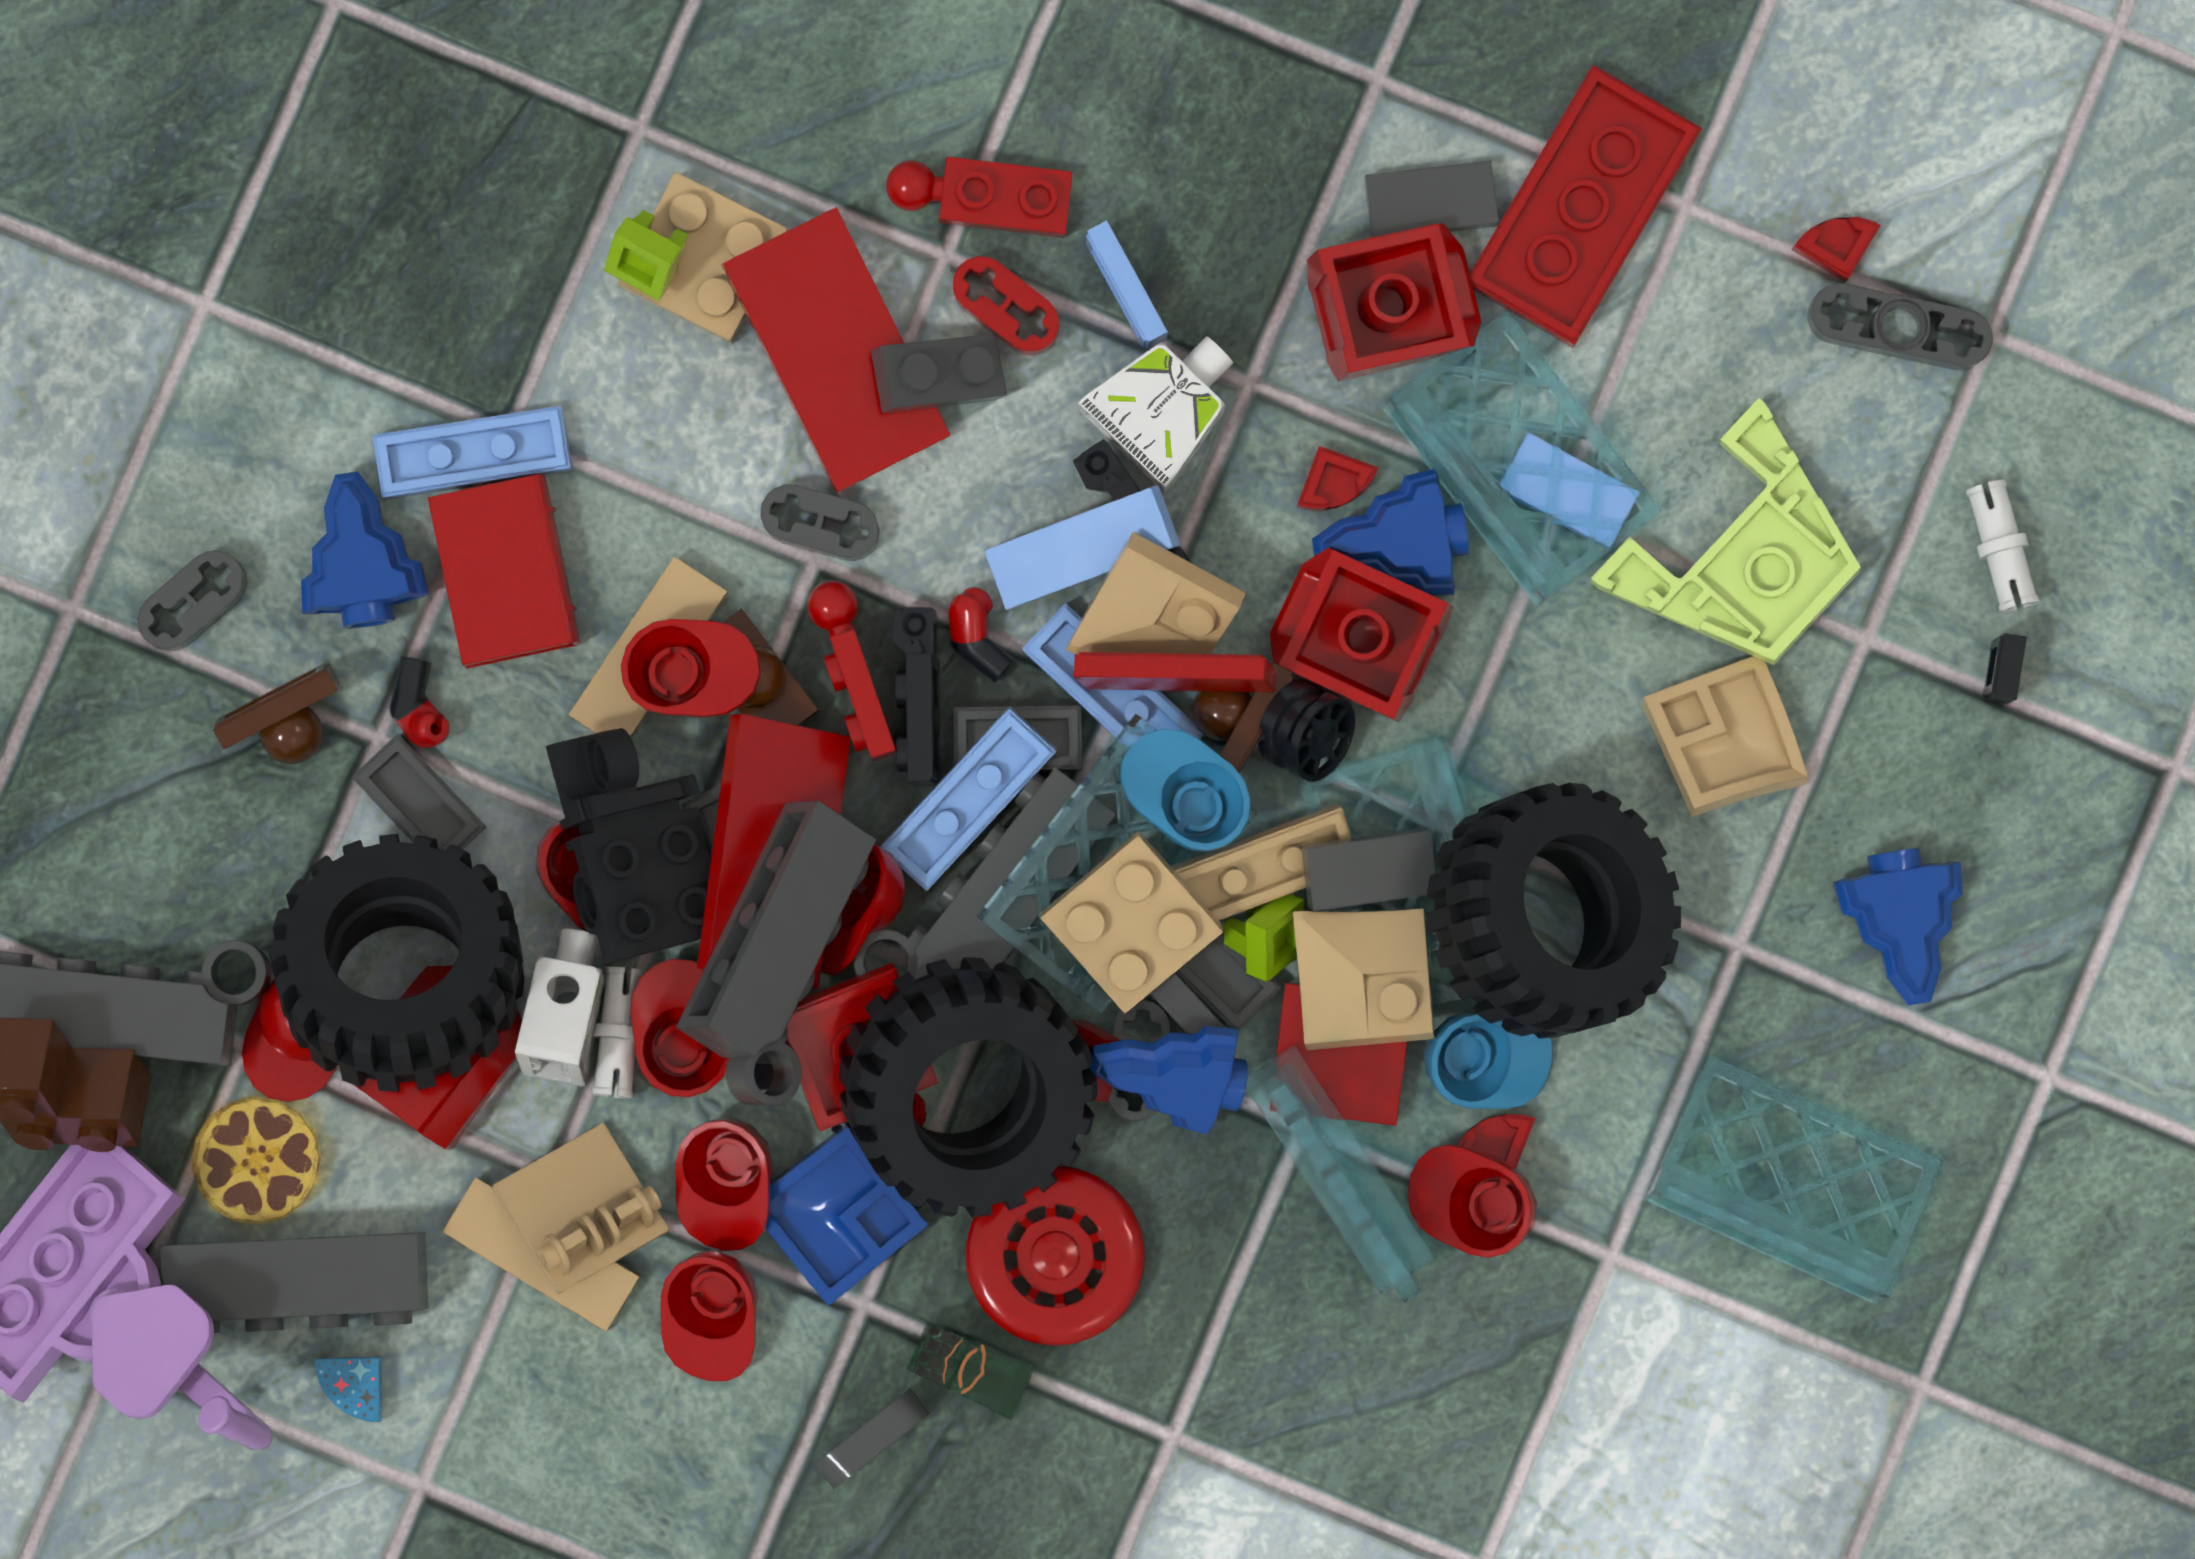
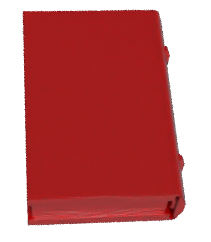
[427,474,581,669]

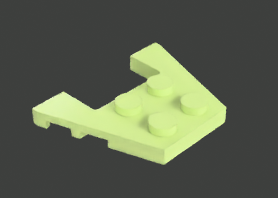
[1591,398,1861,665]

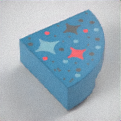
[314,1357,382,1422]

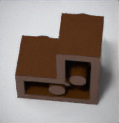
[0,1018,151,1152]

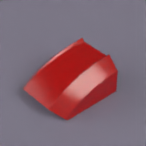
[1307,223,1481,382]
[1270,548,1453,722]
[355,965,522,1150]

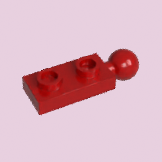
[886,156,1072,238]
[807,581,896,762]

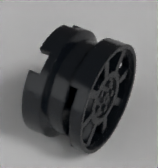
[1258,680,1356,782]

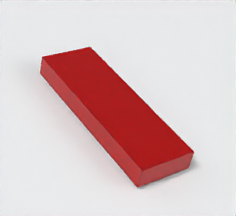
[1073,652,1276,692]

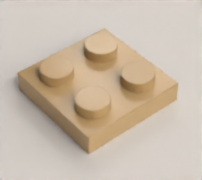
[617,172,789,344]
[1040,831,1223,1014]

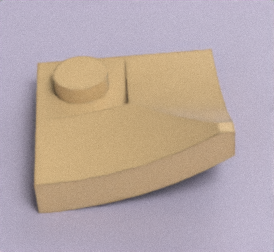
[1066,532,1246,655]
[1642,656,1808,817]
[1293,908,1435,1050]

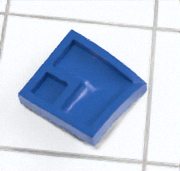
[766,1124,928,1306]

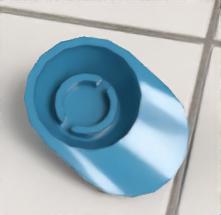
[1120,729,1250,852]
[1424,1012,1552,1109]

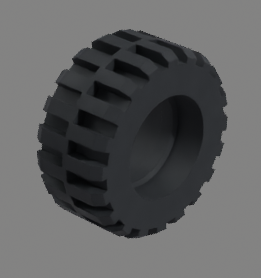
[1426,782,1681,1039]
[270,834,525,1092]
[839,957,1097,1218]

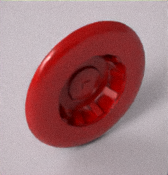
[965,1166,1145,1346]

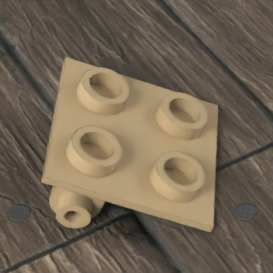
[493,1122,669,1295]

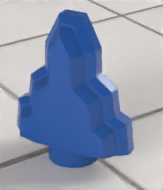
[1312,469,1469,596]
[301,471,430,629]
[1833,848,1963,1006]
[1089,1026,1248,1134]

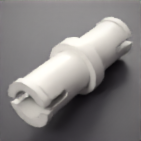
[1966,479,2040,613]
[592,967,646,1099]

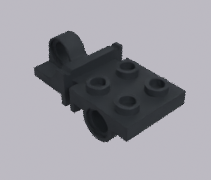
[546,728,711,964]

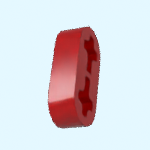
[953,256,1060,356]

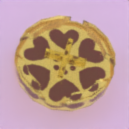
[191,1097,322,1225]

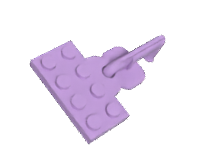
[0,1145,273,1450]

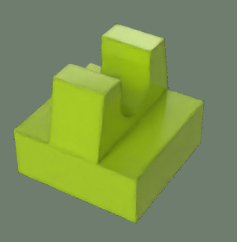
[603,210,688,301]
[1224,894,1304,982]

